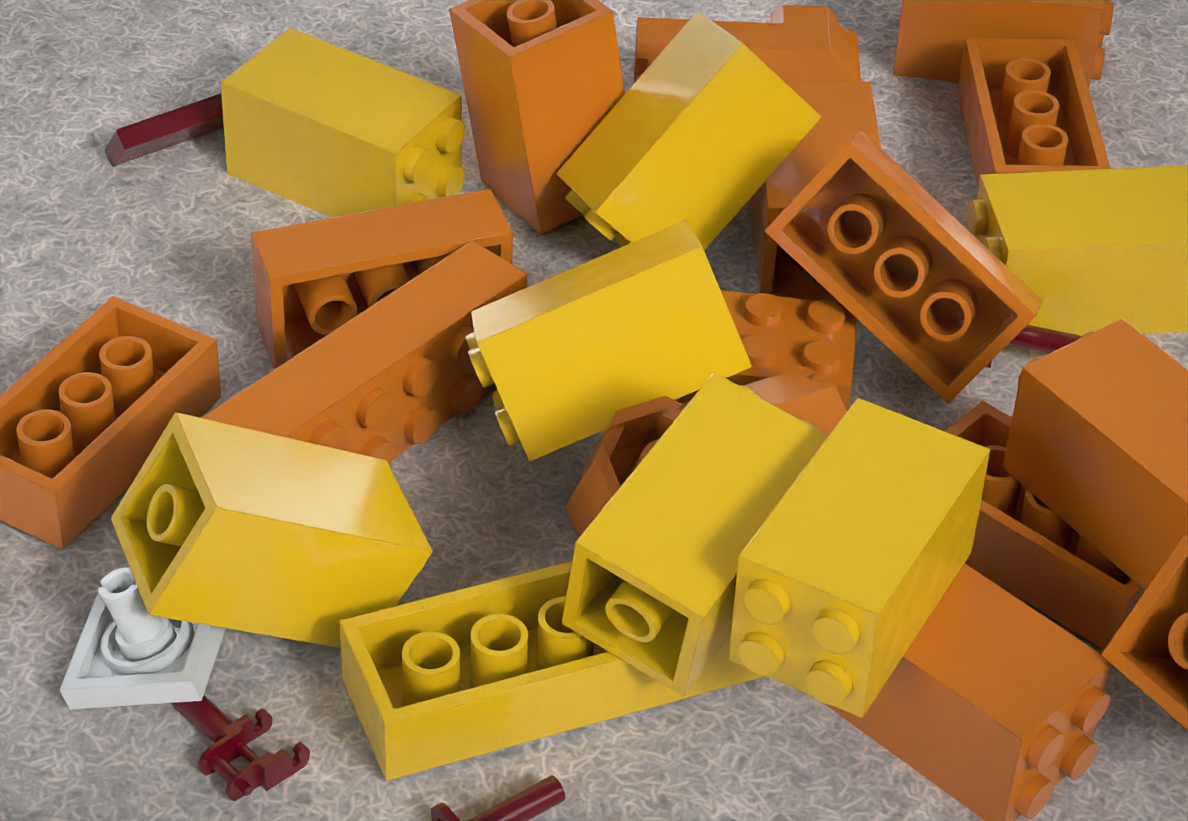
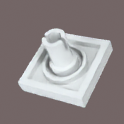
[60,567,226,709]

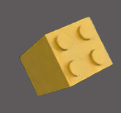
[556,11,821,251]
[221,28,465,218]
[967,165,1188,336]
[465,220,752,462]
[562,372,828,697]
[728,398,990,718]
[111,412,433,648]

